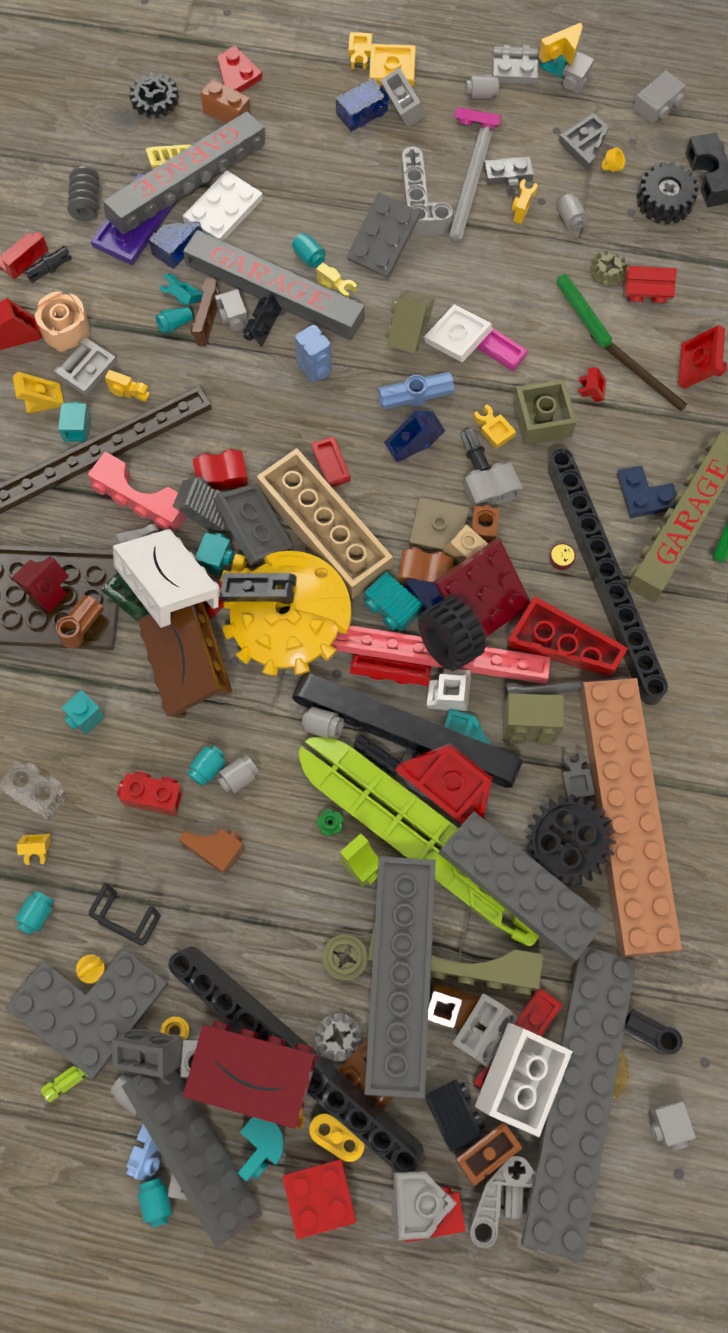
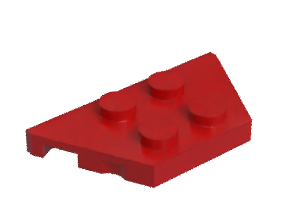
[395,743,493,824]

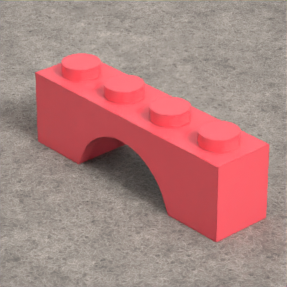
[88,452,187,533]

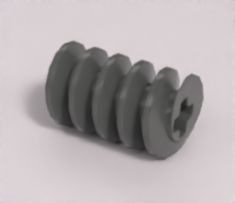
[67,166,99,221]

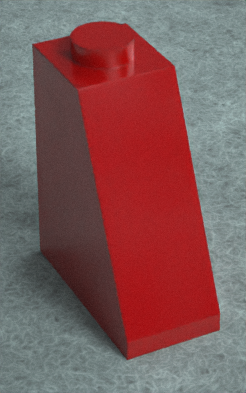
[0,298,43,350]

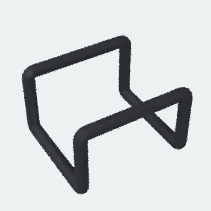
[88,883,161,945]

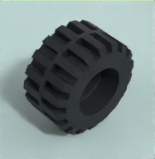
[418,597,486,671]

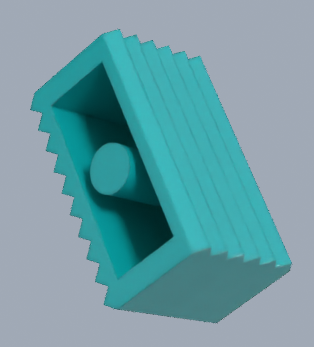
[364,572,423,633]

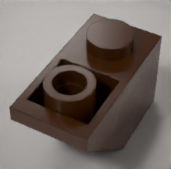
[428,982,481,1028]

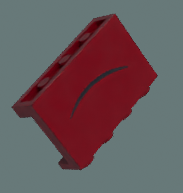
[183,1021,320,1129]

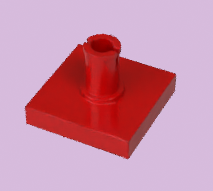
[678,325,727,389]

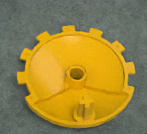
[223,551,352,676]

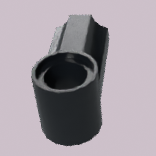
[623,1009,683,1056]

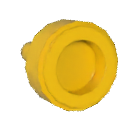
[601,147,625,173]
[76,955,106,984]

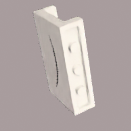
[113,529,220,628]

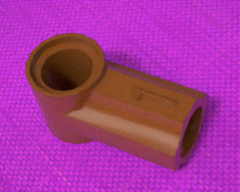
[56,595,104,648]

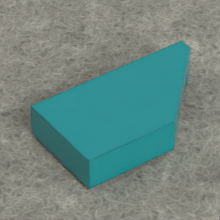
[444,709,491,745]

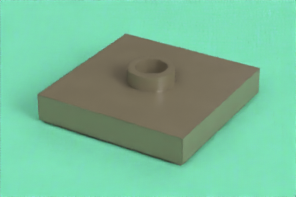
[409,497,469,552]

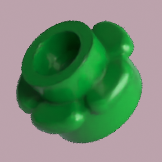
[317,809,343,836]

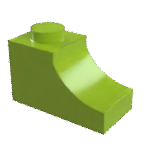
[340,833,379,887]

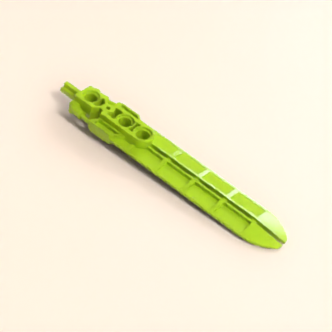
[299,737,539,948]

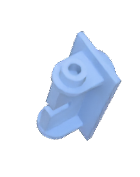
[126,1124,161,1182]

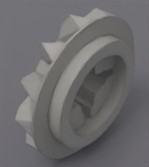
[315,1013,361,1061]

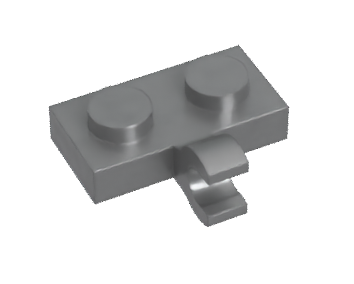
[484,156,533,196]

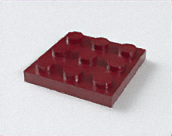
[433,539,531,638]

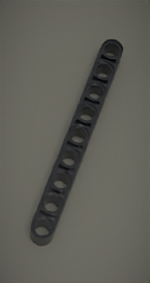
[292,673,523,788]

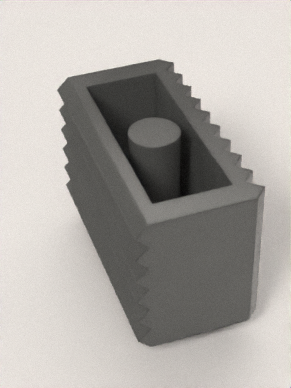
[172,477,226,533]

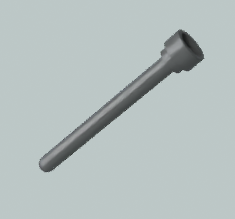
[504,675,630,700]

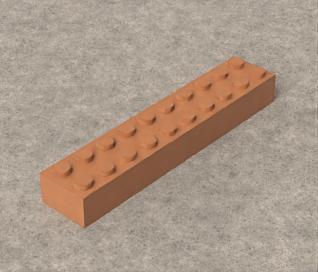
[579,678,682,958]

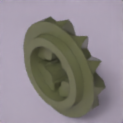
[590,250,628,285]
[322,934,368,981]

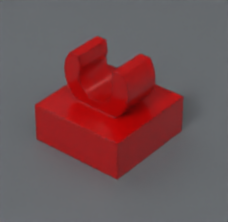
[578,367,606,402]

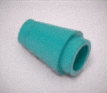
[155,306,193,334]

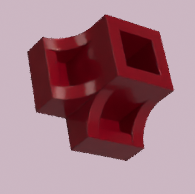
[11,556,69,612]

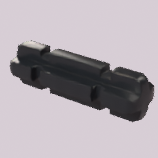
[354,735,401,776]

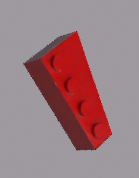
[507,596,628,676]

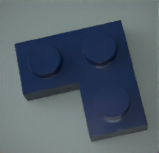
[617,466,677,518]

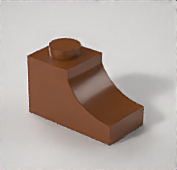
[178,828,245,876]

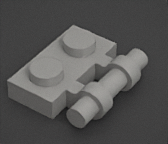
[493,44,538,84]

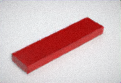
[473,987,563,1089]

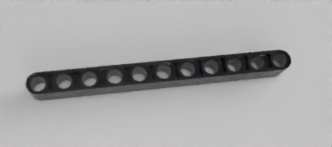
[547,448,668,705]
[168,946,424,1173]

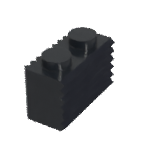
[425,1079,485,1152]

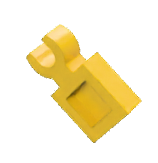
[349,32,372,70]
[105,370,150,402]
[473,404,516,449]

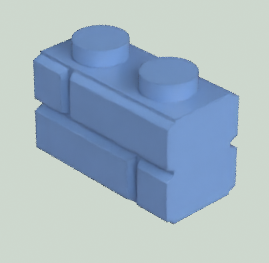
[295,325,331,382]

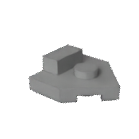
[391,1171,456,1240]

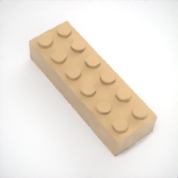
[257,448,393,599]

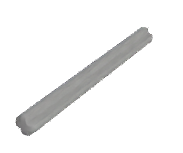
[449,126,492,242]

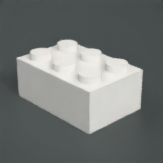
[475,1022,573,1137]

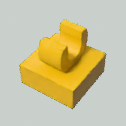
[17,834,51,865]

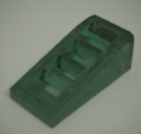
[102,572,150,622]

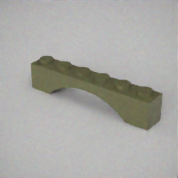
[368,925,543,996]

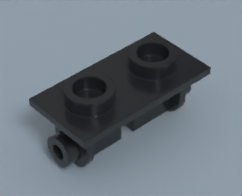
[243,293,281,347]

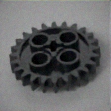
[525,794,616,886]

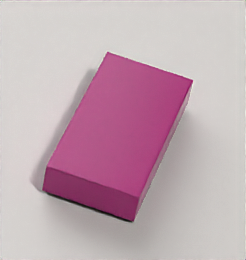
[476,328,528,372]

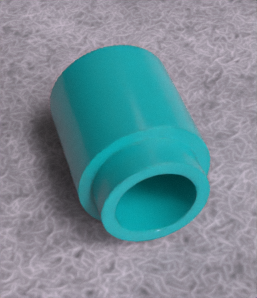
[292,233,326,268]
[187,745,226,787]
[14,891,54,935]
[137,1178,173,1228]

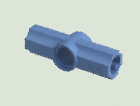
[378,372,454,410]

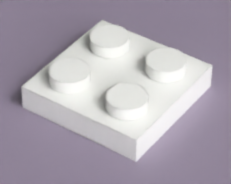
[424,304,493,363]

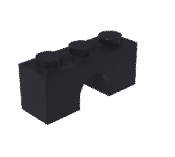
[685,132,728,208]

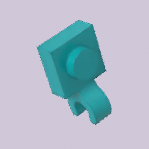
[159,274,203,305]

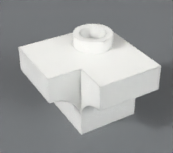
[427,669,471,711]

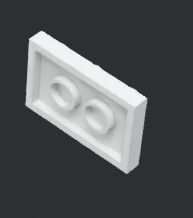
[183,170,263,241]

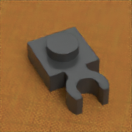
[562,751,595,801]

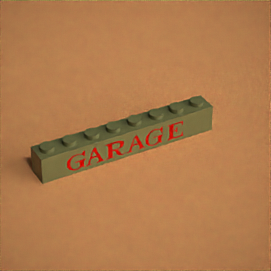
[628,431,728,603]

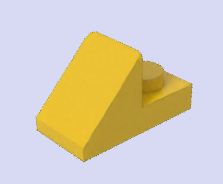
[539,23,583,66]
[13,372,64,413]

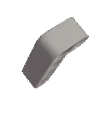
[401,146,452,236]

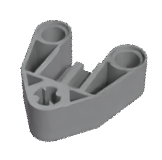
[468,1155,549,1253]

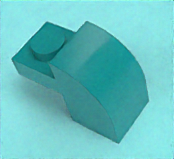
[238,1117,285,1182]

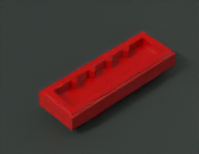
[350,654,432,686]

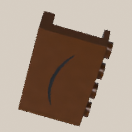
[138,602,233,718]

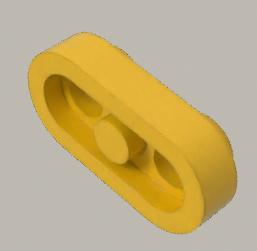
[309,1114,364,1162]

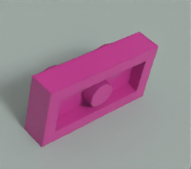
[455,107,502,129]

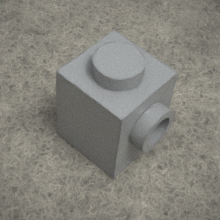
[649,1102,696,1151]

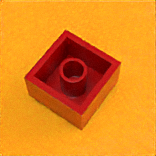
[282,1159,356,1240]

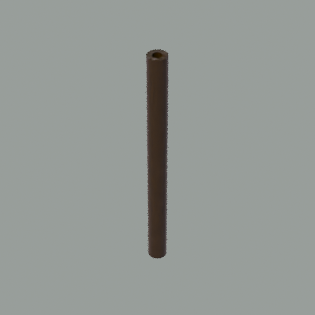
[590,334,688,412]

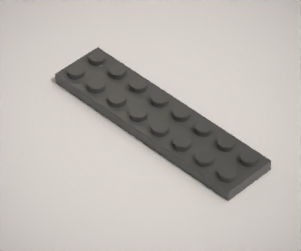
[364,856,436,1099]

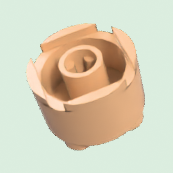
[35,292,90,352]

